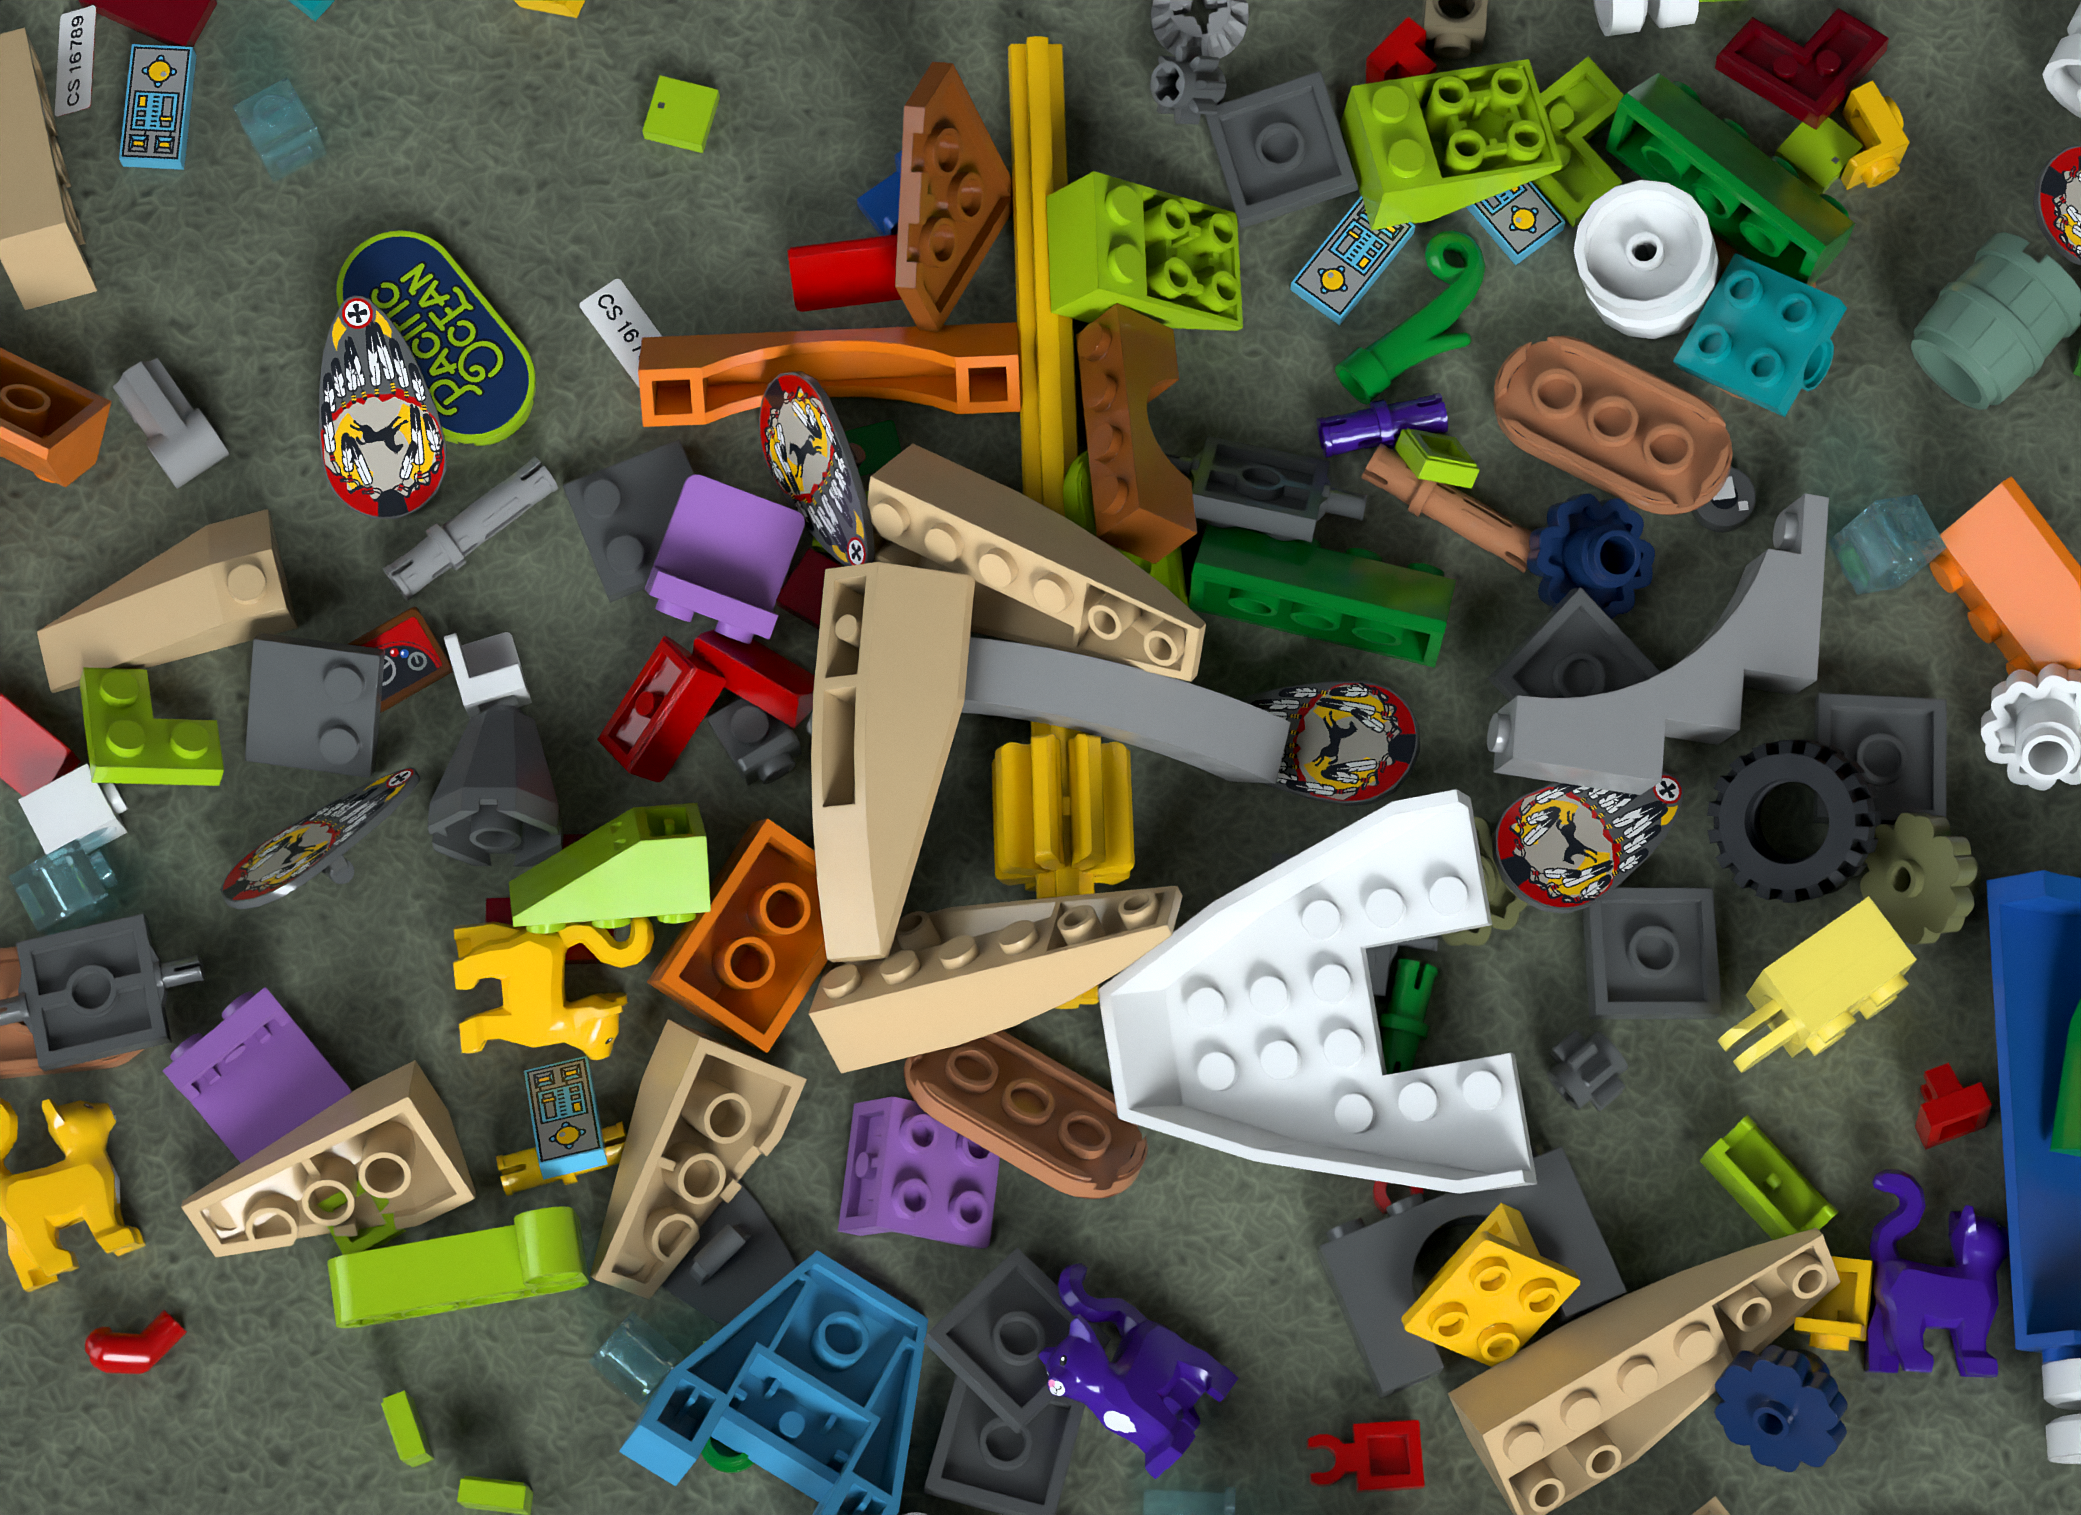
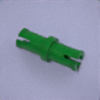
[1378,959,1439,1075]

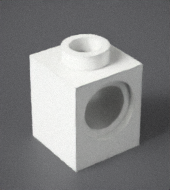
[18,764,129,869]

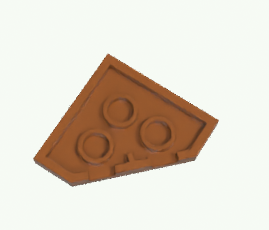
[895,62,1013,332]

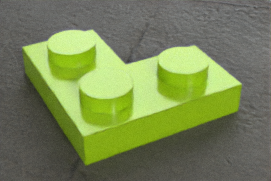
[1531,56,1624,228]
[79,667,224,786]

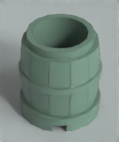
[1911,232,2081,410]

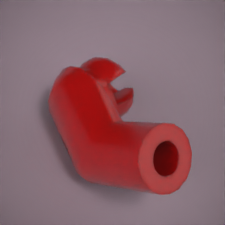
[85,1309,187,1374]

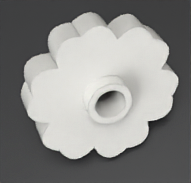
[1981,664,2081,791]

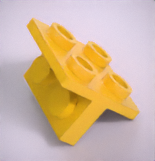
[1401,1203,1580,1367]

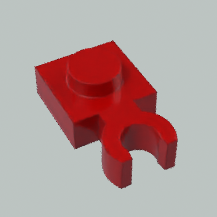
[1307,1420,1425,1493]

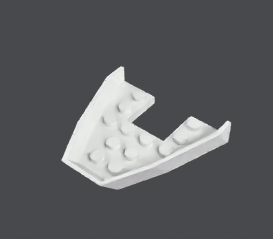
[1098,789,1537,1194]

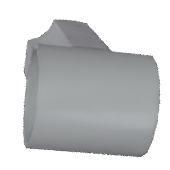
[113,358,230,489]

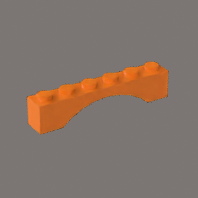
[638,322,1021,427]

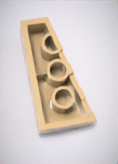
[0,27,97,310]

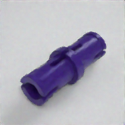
[1317,393,1448,458]

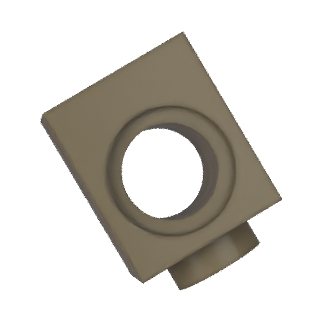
[1422,0,1488,59]

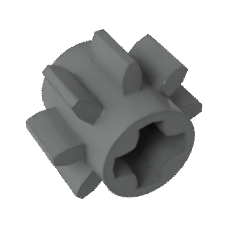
[1150,46,1227,124]
[1547,1029,1628,1112]

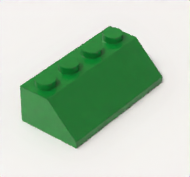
[1605,72,1856,286]
[1189,524,1456,668]

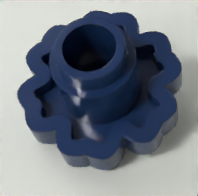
[1527,493,1655,619]
[1714,1345,1848,1472]

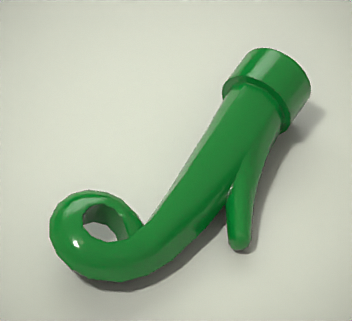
[1335,230,1486,405]

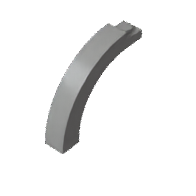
[961,637,1291,784]

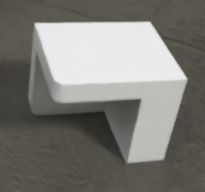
[444,632,532,719]

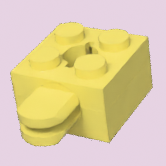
[1717,896,1917,1073]

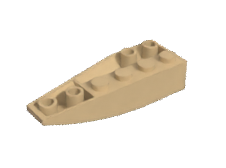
[867,443,1206,682]
[811,562,975,963]
[1448,1228,1841,1515]

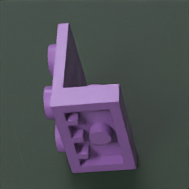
[838,1096,1000,1249]

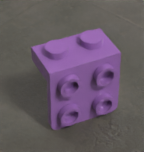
[645,474,805,644]
[162,987,352,1163]

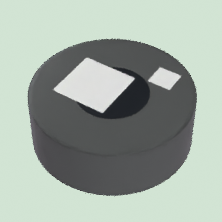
[1692,467,1756,533]

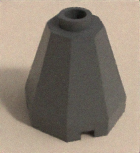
[428,705,564,867]

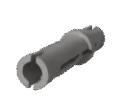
[383,456,559,601]

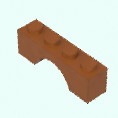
[1076,303,1197,564]

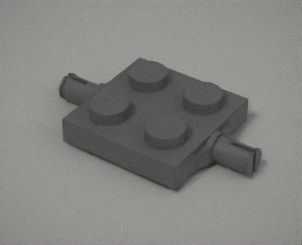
[1164,436,1368,542]
[0,914,205,1072]

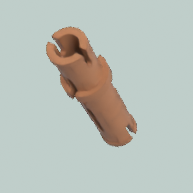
[1361,443,1532,573]

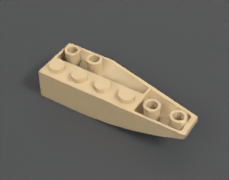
[808,886,1182,1074]

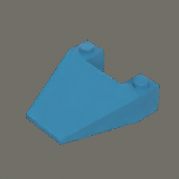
[619,1250,928,1515]

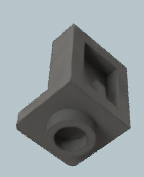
[707,697,802,786]

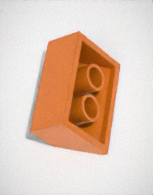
[0,348,111,488]
[1928,476,2081,676]
[647,818,828,1053]

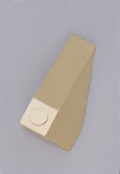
[37,509,298,693]
[590,1019,807,1299]
[181,1060,476,1257]

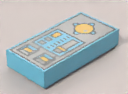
[119,44,197,170]
[1466,181,1565,266]
[1290,195,1415,326]
[524,1056,608,1180]

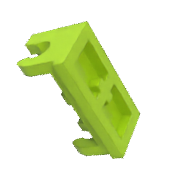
[1700,1115,1839,1240]

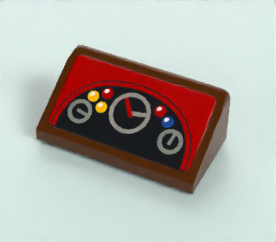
[348,606,454,713]

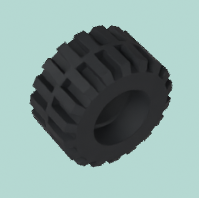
[1707,739,1881,903]

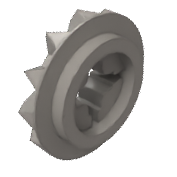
[1151,0,1249,59]

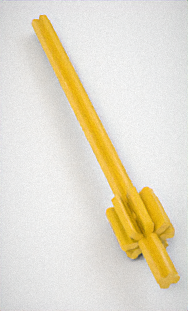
[991,36,1135,1009]

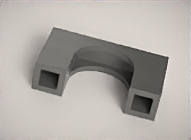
[1317,1144,1627,1400]

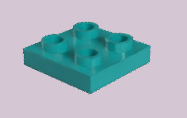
[1673,253,1847,417]

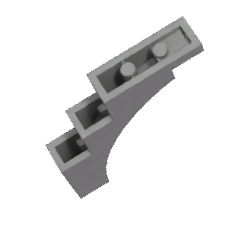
[1487,493,1829,795]

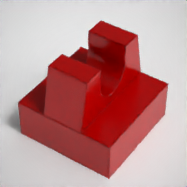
[1366,16,1437,84]
[1915,1062,1992,1150]

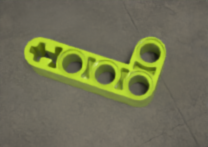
[327,1206,589,1328]

